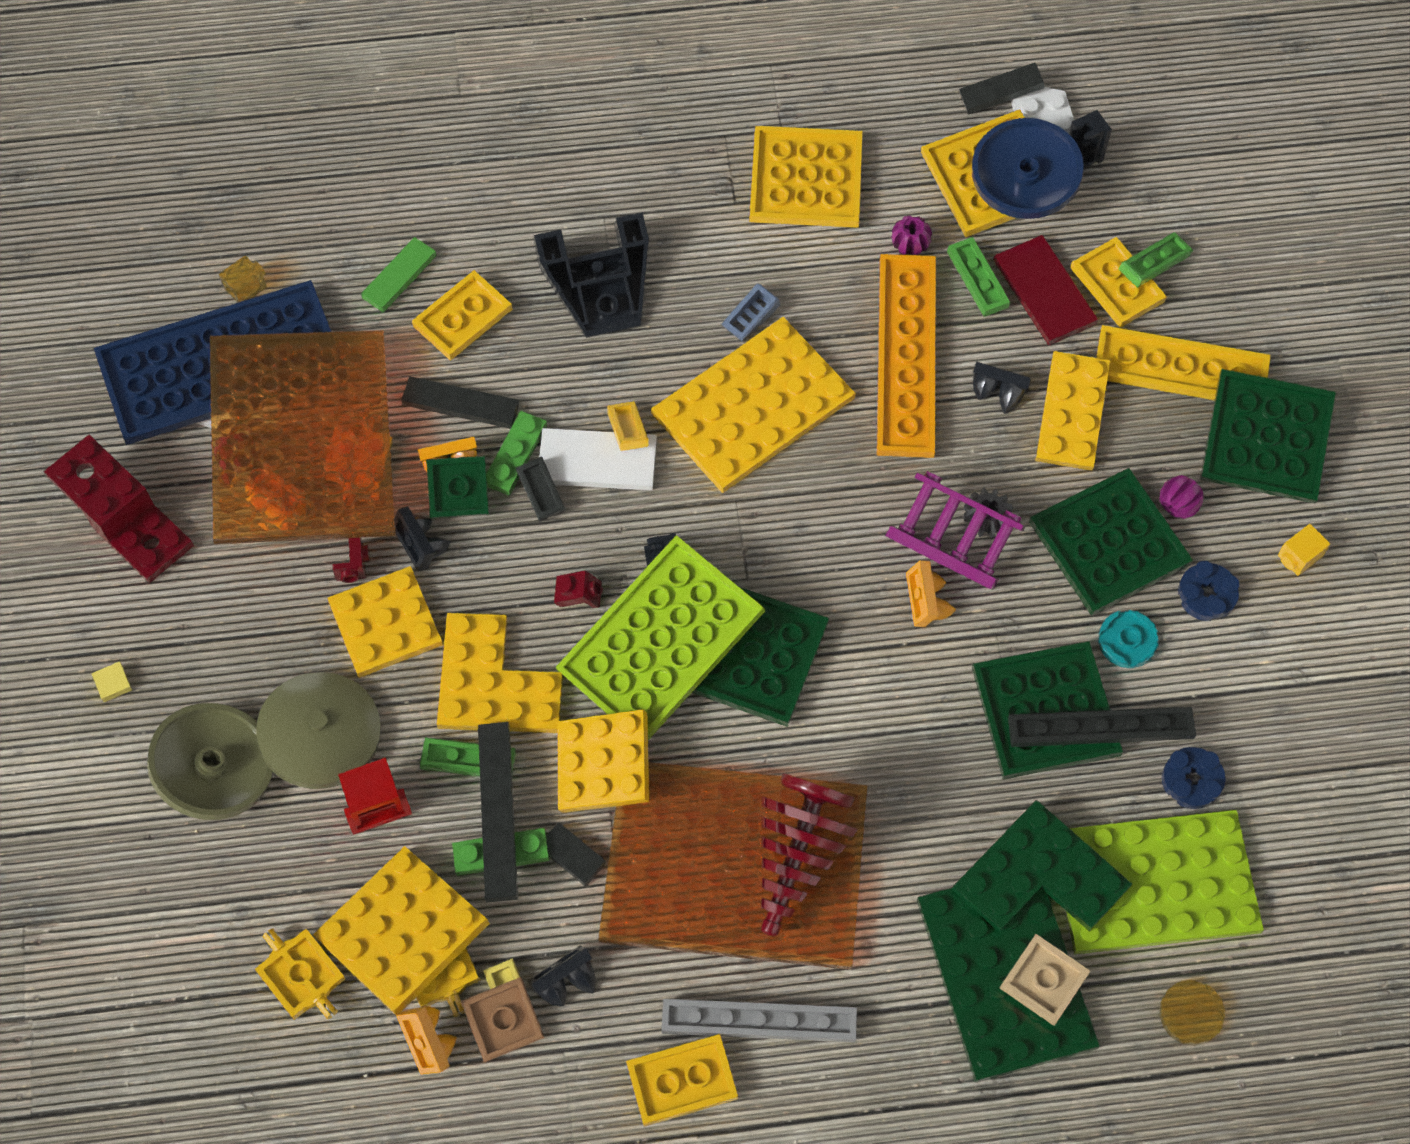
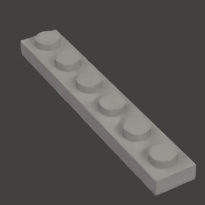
[662,999,857,1042]

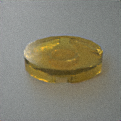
[1159,980,1225,1046]

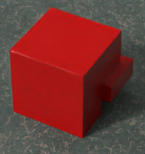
[338,757,412,835]

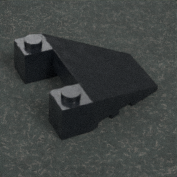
[534,212,649,338]

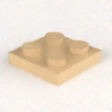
[1000,934,1090,1026]

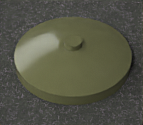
[256,672,381,789]
[147,703,273,820]

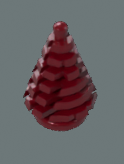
[761,773,858,937]

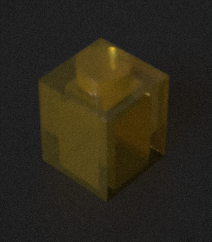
[218,255,267,303]

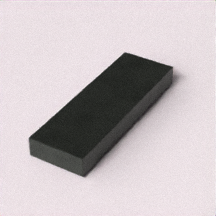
[959,62,1045,115]

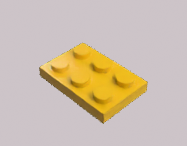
[1070,237,1167,328]
[412,270,513,361]
[626,1034,738,1127]

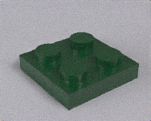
[426,456,489,519]

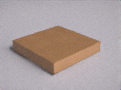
[461,977,545,1062]

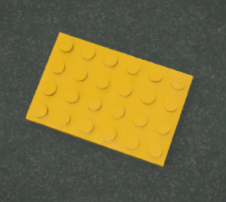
[651,317,856,493]

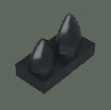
[973,361,1031,414]
[392,507,451,572]
[527,945,596,1007]

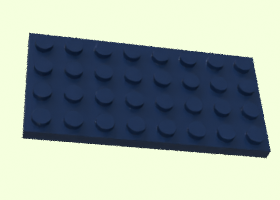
[93,280,347,446]

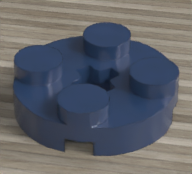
[1178,561,1240,621]
[1162,747,1226,809]

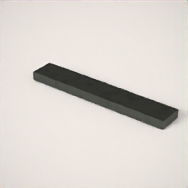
[1008,707,1196,747]
[478,722,518,903]

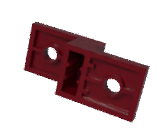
[43,434,194,584]

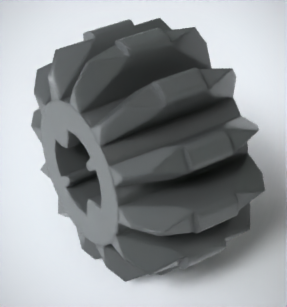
[963,487,1013,538]

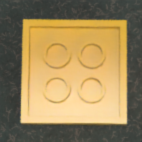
[327,566,443,678]
[558,710,649,813]

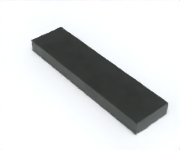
[401,376,519,429]

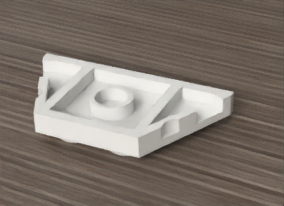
[1011,87,1074,134]

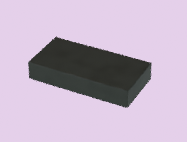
[516,456,566,522]
[546,822,606,887]

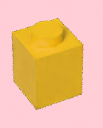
[1278,523,1331,576]

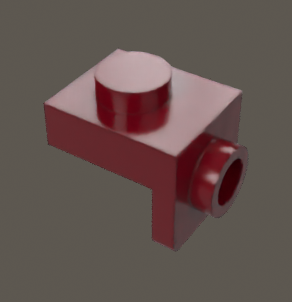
[332,534,370,583]
[554,570,603,608]

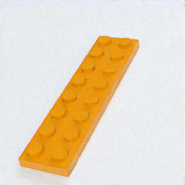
[876,254,936,458]

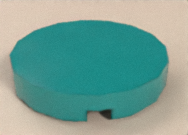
[1098,610,1159,669]

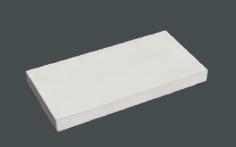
[539,428,657,491]

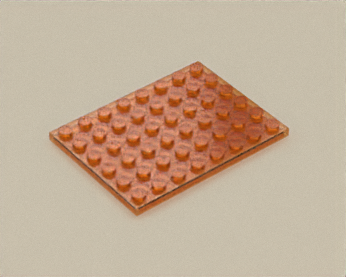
[210,330,395,544]
[598,762,868,970]

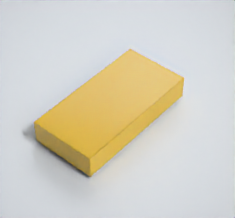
[607,401,648,451]

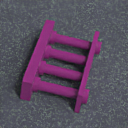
[885,471,1026,590]

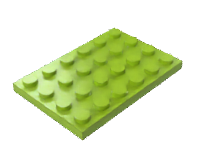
[555,535,765,740]
[1066,810,1264,955]

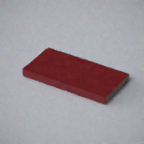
[993,235,1098,346]

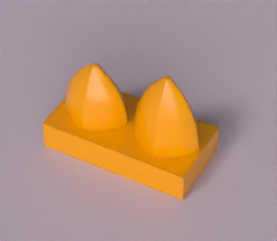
[418,437,477,472]
[906,560,956,627]
[396,1006,457,1075]

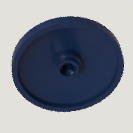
[972,118,1083,219]

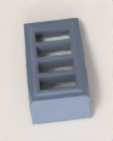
[722,283,781,342]

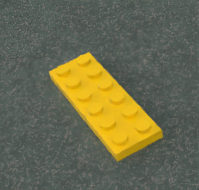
[1096,325,1270,400]

